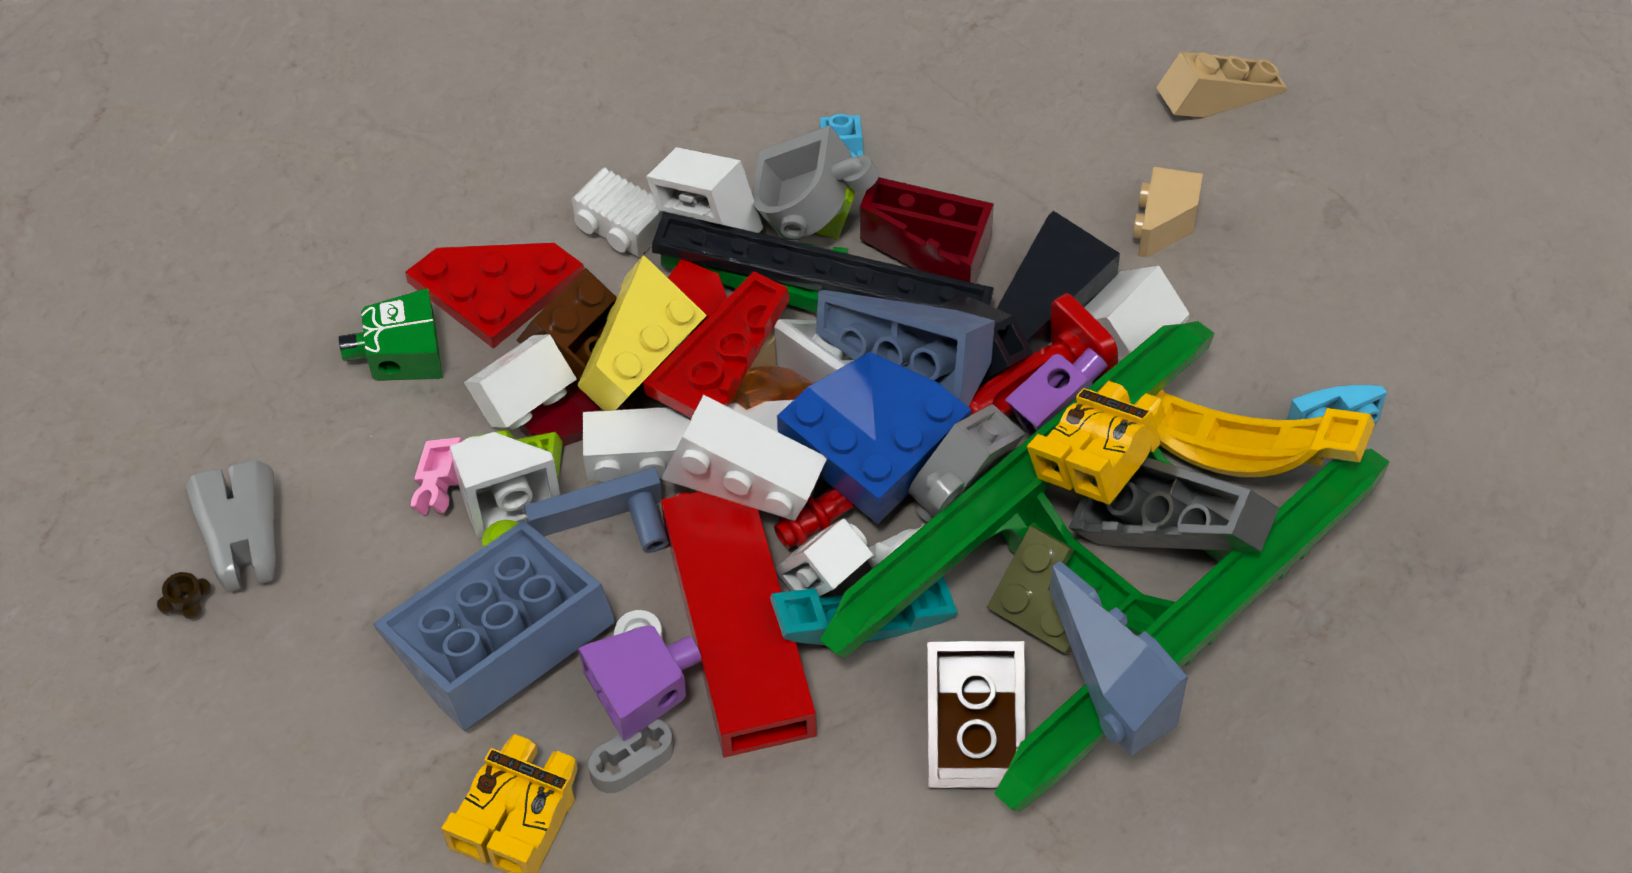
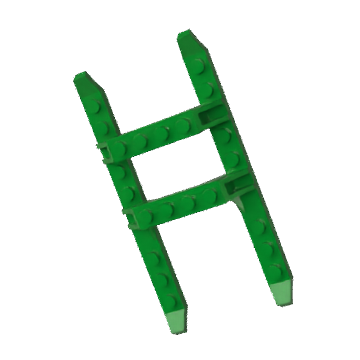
[820,321,1390,812]

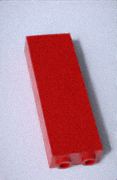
[661,491,817,758]

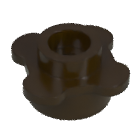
[157,572,211,619]

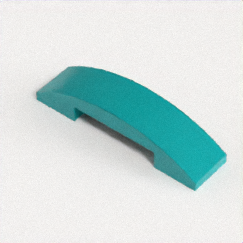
[770,576,958,645]

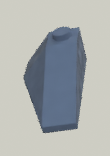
[816,290,995,407]
[1050,561,1188,756]

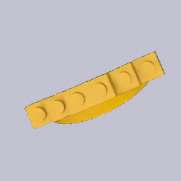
[1155,389,1375,477]

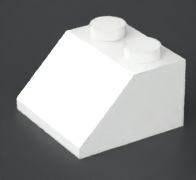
[450,432,560,539]

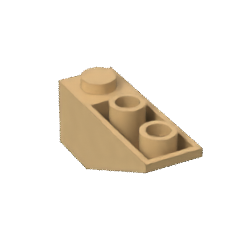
[1156,51,1288,118]

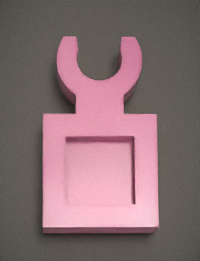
[411,437,463,515]

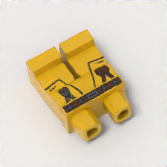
[1027,381,1166,505]
[441,734,578,873]

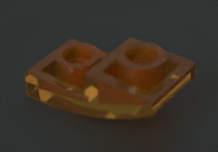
[732,366,813,410]

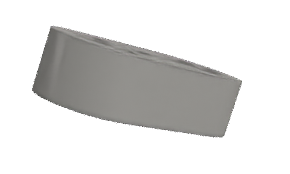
[588,719,673,793]

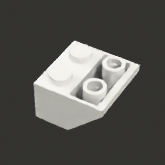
[646,147,763,233]

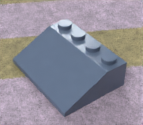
[373,520,615,731]

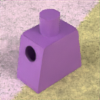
[1005,348,1108,436]
[579,625,702,741]

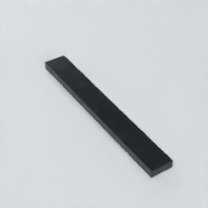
[652,212,994,307]

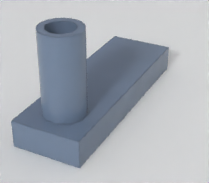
[524,467,669,553]

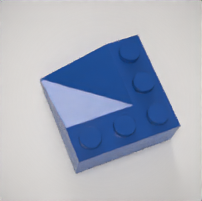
[777,352,971,524]

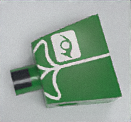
[339,289,443,381]

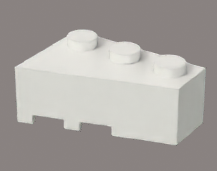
[661,395,826,521]

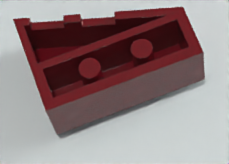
[860,177,994,283]

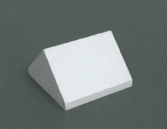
[1084,266,1190,360]
[774,319,854,386]

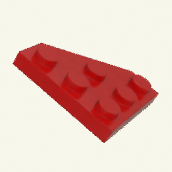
[405,243,584,349]

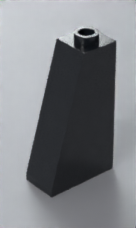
[997,210,1120,353]

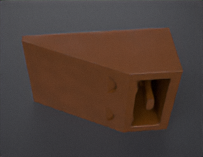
[516,268,674,410]

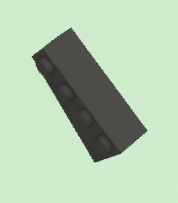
[1069,457,1279,552]

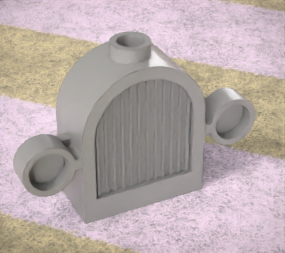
[752,126,879,240]
[908,404,1026,522]

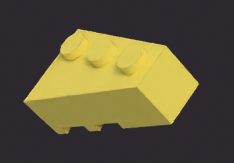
[578,255,707,411]

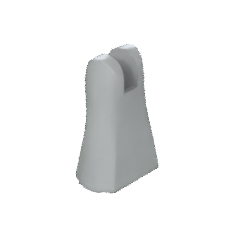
[185,460,276,592]

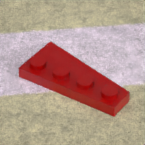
[643,272,790,418]

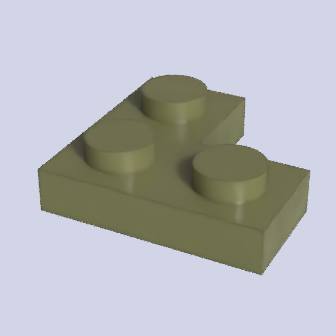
[987,526,1074,654]

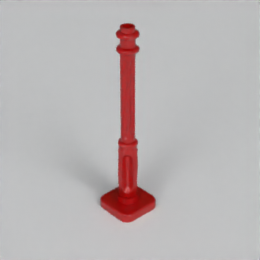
[774,293,1118,549]

